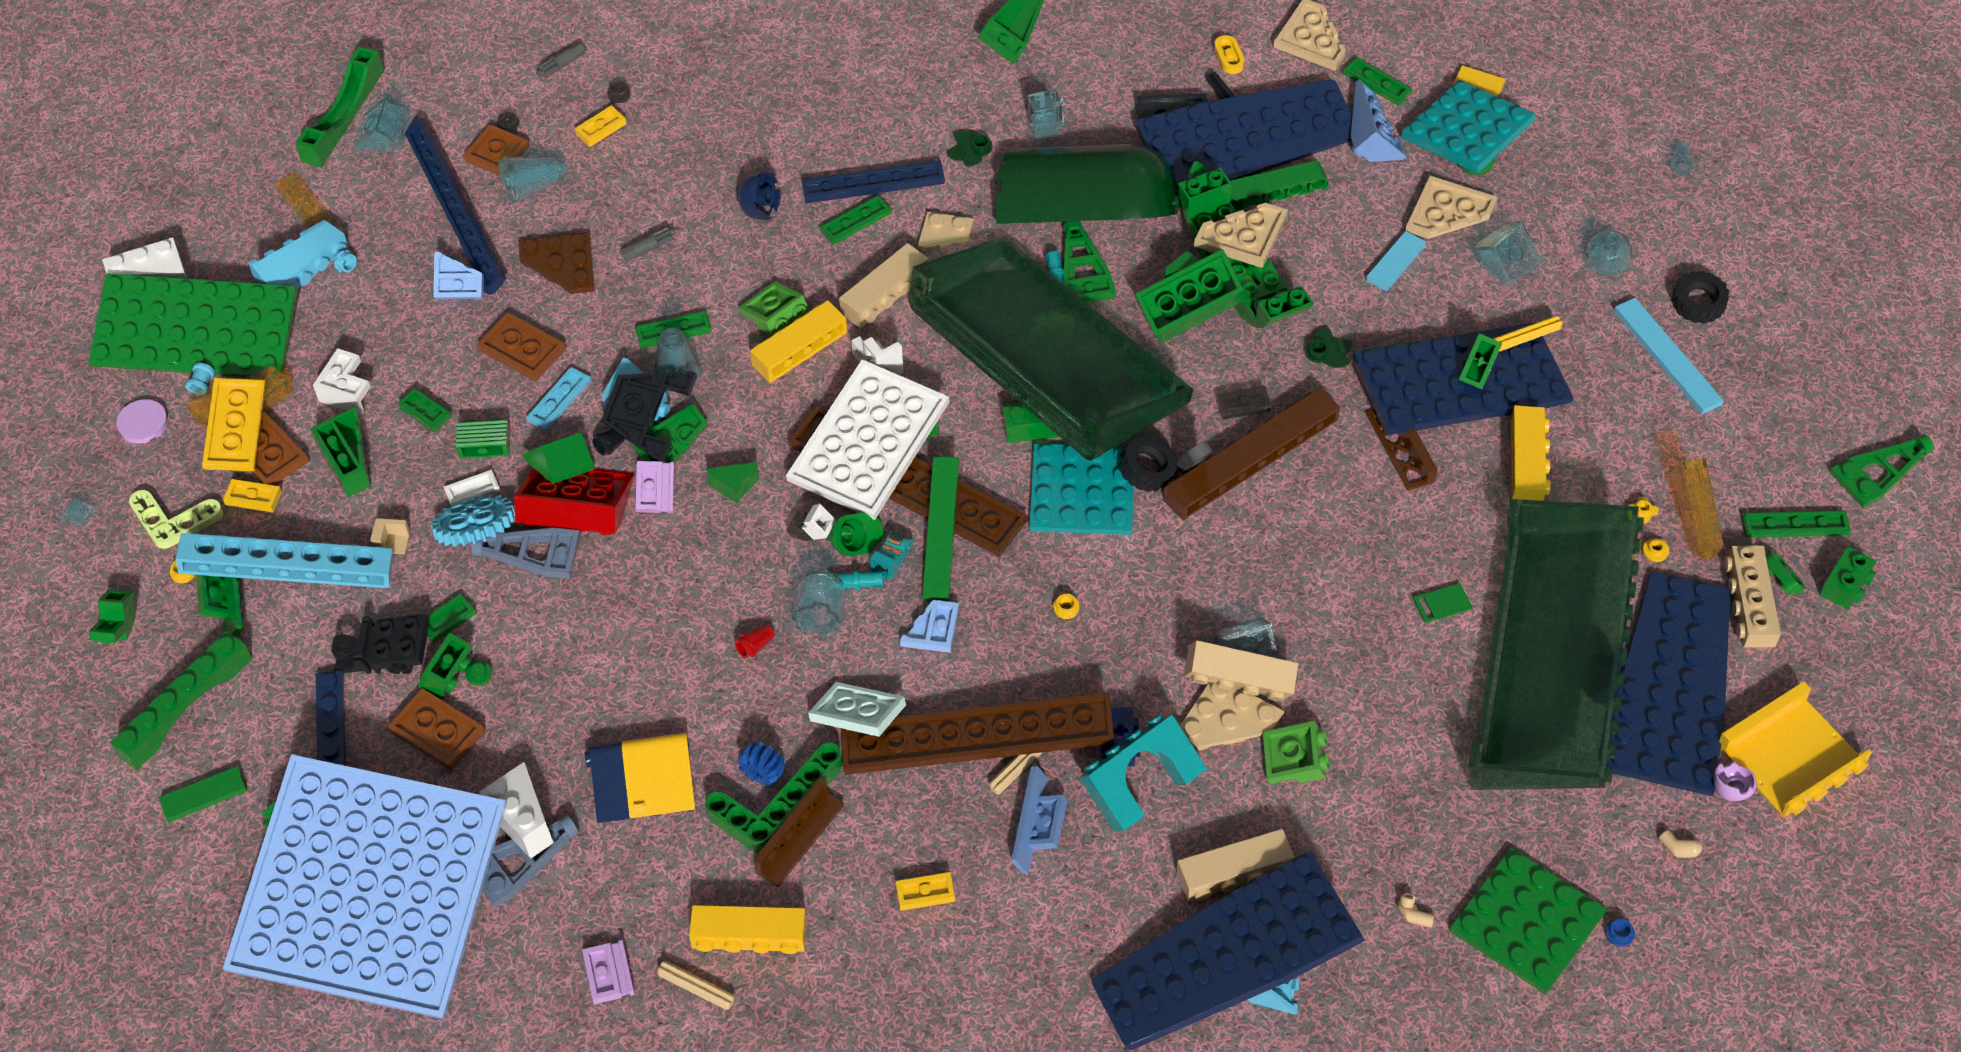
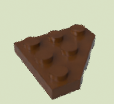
[518,232,595,294]

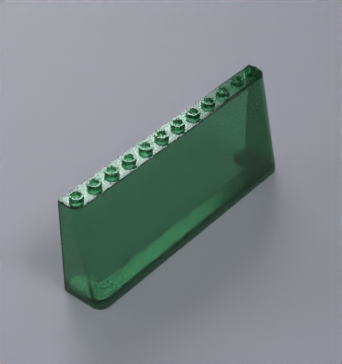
[909,237,1193,461]
[1468,499,1644,790]

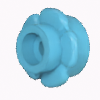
[334,250,357,273]

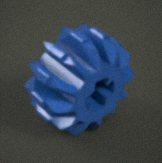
[737,741,786,786]

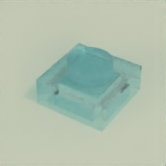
[59,498,97,530]

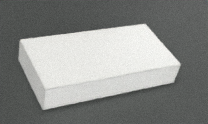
[444,469,500,505]

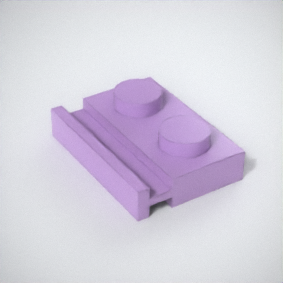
[635,461,674,513]
[582,940,634,1005]

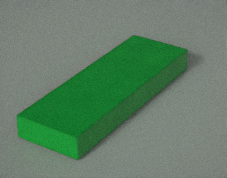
[1342,57,1412,106]
[820,195,892,245]
[635,310,712,349]
[159,766,247,823]

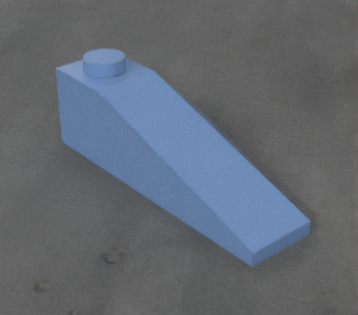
[1351,79,1407,162]

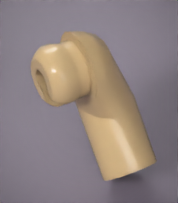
[1659,830,1702,858]
[1398,893,1435,928]

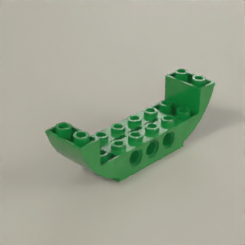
[1178,167,1314,328]

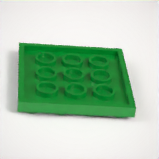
[1449,848,1607,995]

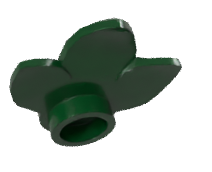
[947,131,993,166]
[1305,328,1352,368]

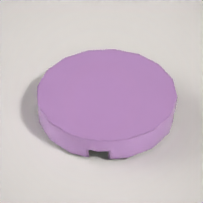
[116,399,168,443]

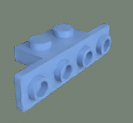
[1011,766,1067,874]

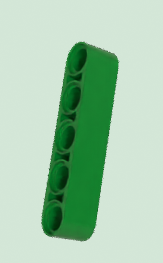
[1230,161,1329,211]

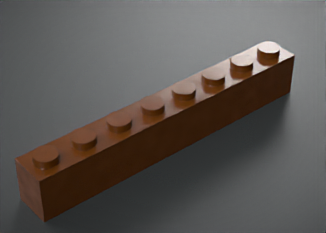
[1163,387,1340,521]

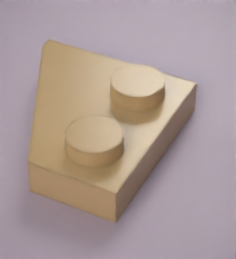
[918,212,974,251]

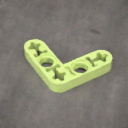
[129,490,223,549]

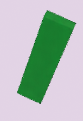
[1742,510,1851,538]

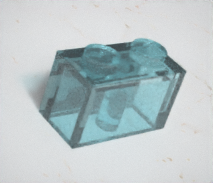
[1028,89,1065,141]

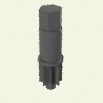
[537,42,585,79]
[620,227,675,262]

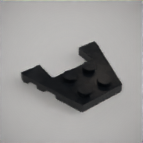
[601,371,697,463]

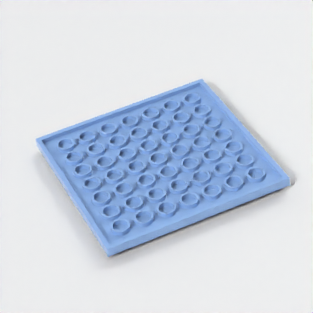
[223,754,507,1020]

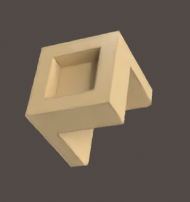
[370,518,410,554]

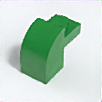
[89,589,135,644]

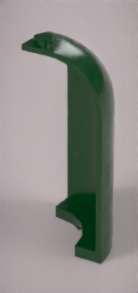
[996,144,1182,224]

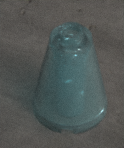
[498,156,567,204]
[653,328,702,391]

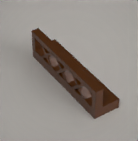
[1366,409,1438,491]
[753,778,844,887]

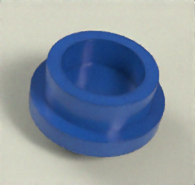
[1606,919,1635,947]

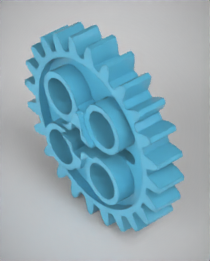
[431,494,516,547]

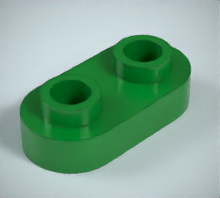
[1766,550,1806,595]

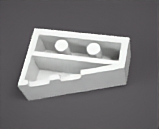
[102,237,188,279]
[479,762,553,859]

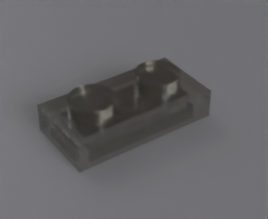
[1216,386,1272,420]

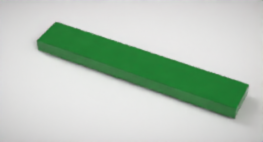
[922,457,960,602]

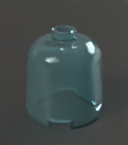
[791,570,846,637]

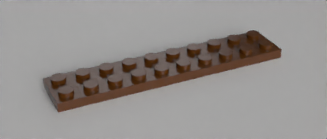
[788,406,1028,557]
[842,692,1115,775]

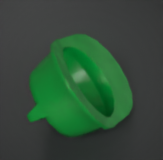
[826,512,884,556]

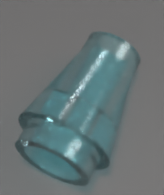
[1671,142,1695,176]

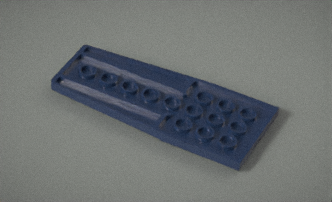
[1135,79,1352,195]
[1603,572,1730,796]
[1092,851,1364,1050]

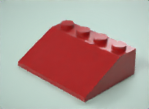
[515,467,635,535]

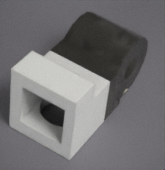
[787,504,836,541]

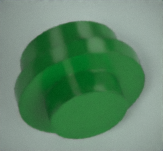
[465,661,492,686]

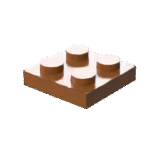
[464,124,529,177]

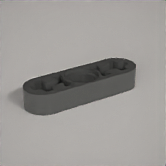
[1176,440,1213,474]

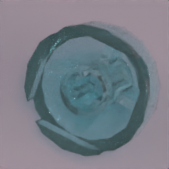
[1583,229,1632,276]

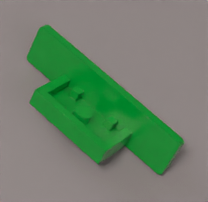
[196,575,244,636]

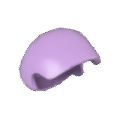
[1713,762,1757,802]

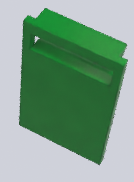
[1413,583,1473,623]

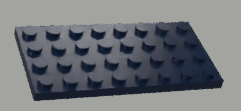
[1352,322,1574,436]

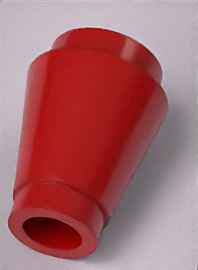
[735,624,775,658]

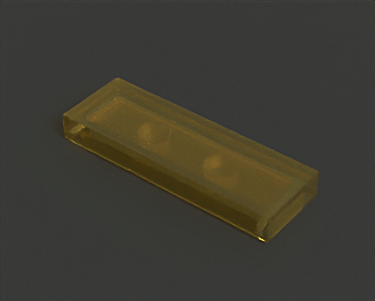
[275,173,330,229]

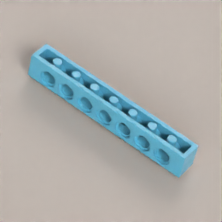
[176,533,394,588]

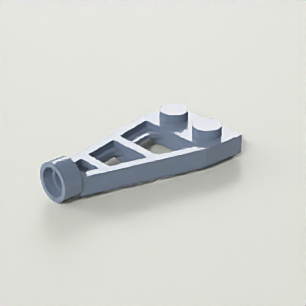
[471,528,580,579]
[482,815,579,908]

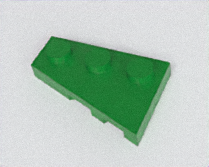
[631,404,707,464]

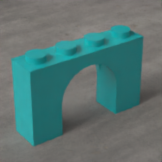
[1079,714,1207,832]

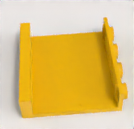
[1719,682,1872,817]

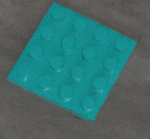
[1402,80,1535,174]
[1030,444,1134,535]

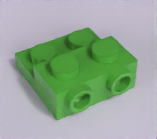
[738,281,809,336]
[1263,721,1330,784]

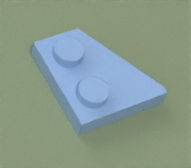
[433,252,484,299]
[900,600,959,653]

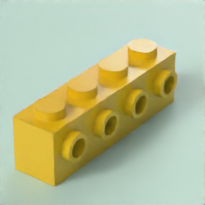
[750,300,847,383]
[1511,405,1551,505]
[689,905,807,954]

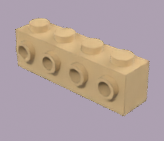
[839,243,929,329]
[1724,546,1781,647]
[1184,640,1298,701]
[1176,829,1295,902]

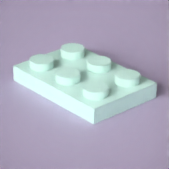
[808,682,906,737]

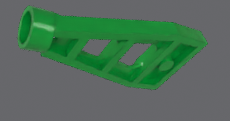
[1063,221,1116,305]
[1829,434,1934,508]

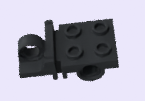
[331,614,430,674]

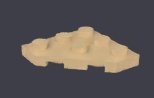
[1274,0,1346,71]
[1406,176,1498,239]
[1194,203,1288,268]
[1180,682,1285,751]

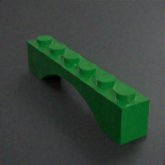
[295,46,384,168]
[110,631,252,771]

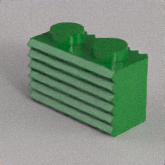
[455,418,510,459]

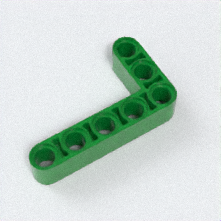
[705,743,843,854]

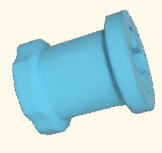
[185,363,215,395]

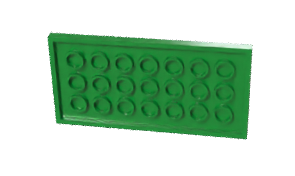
[88,273,298,380]

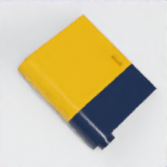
[585,732,695,823]

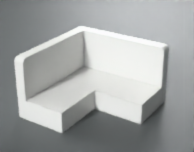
[851,336,904,375]
[313,348,371,416]

